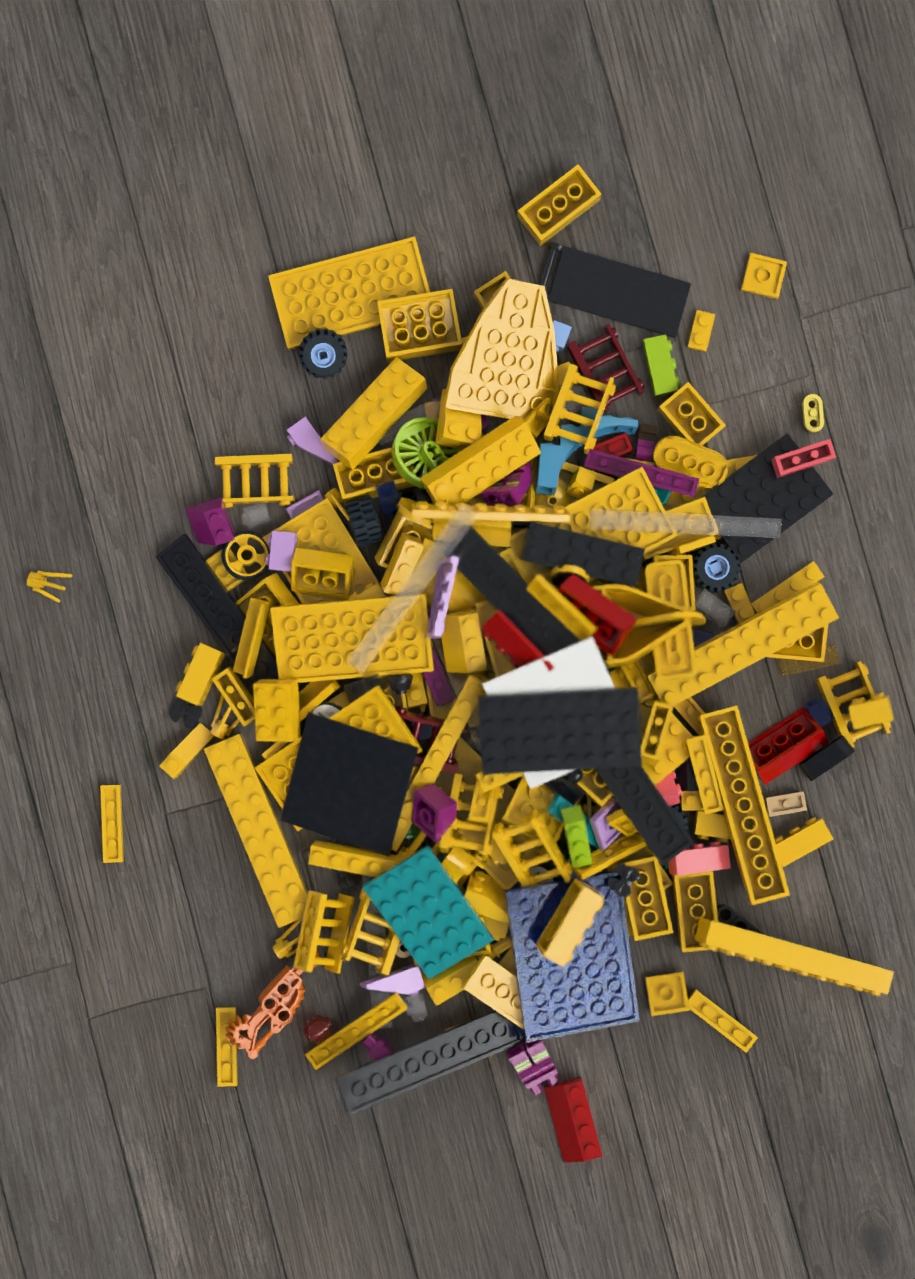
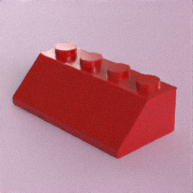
[558,574,637,657]
[481,610,555,672]
[748,707,829,785]
[544,1076,603,1162]

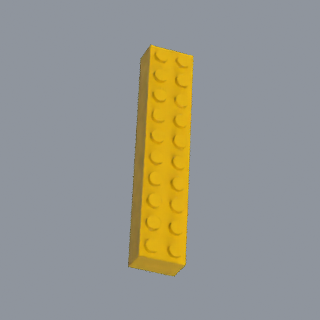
[646,582,839,706]
[697,706,790,905]
[204,734,308,928]
[694,917,894,996]

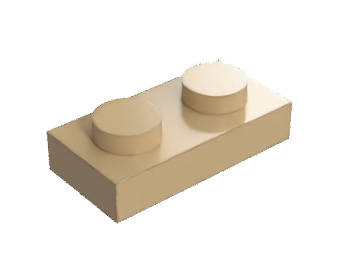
[765,791,807,817]

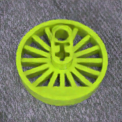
[391,418,462,489]

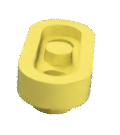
[802,394,824,433]

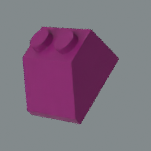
[185,497,235,546]
[412,783,457,842]

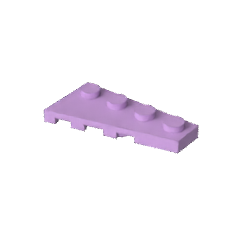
[427,556,459,639]

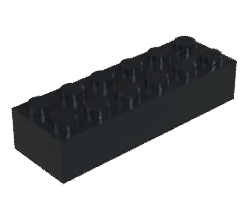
[520,521,645,587]

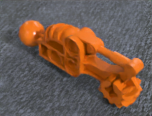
[225,949,320,1059]

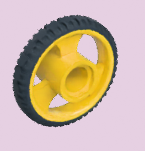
[222,531,270,581]

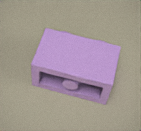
[266,531,298,572]

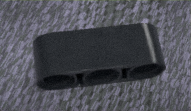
[799,735,855,781]
[717,904,764,935]

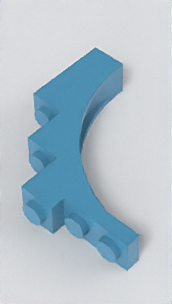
[535,406,638,495]

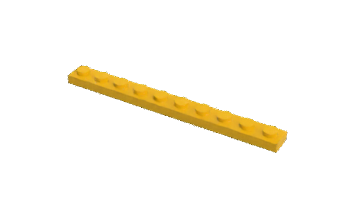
[391,674,485,852]

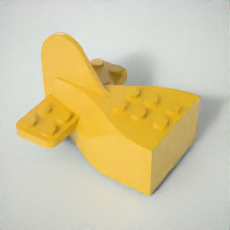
[593,560,706,680]

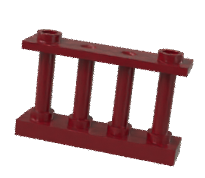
[567,324,644,414]
[395,706,467,773]

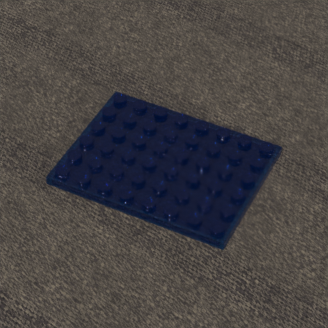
[505,870,640,1042]

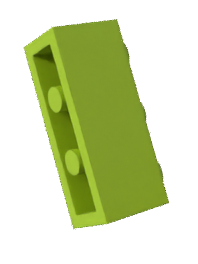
[642,335,680,398]
[561,805,592,868]

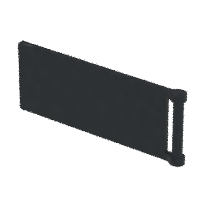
[539,242,691,338]

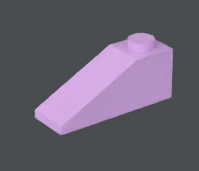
[287,417,338,466]
[360,964,425,996]

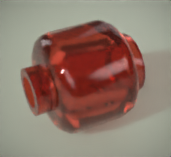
[303,1015,333,1044]

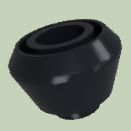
[387,673,413,694]

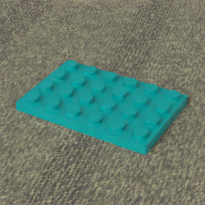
[363,846,494,979]

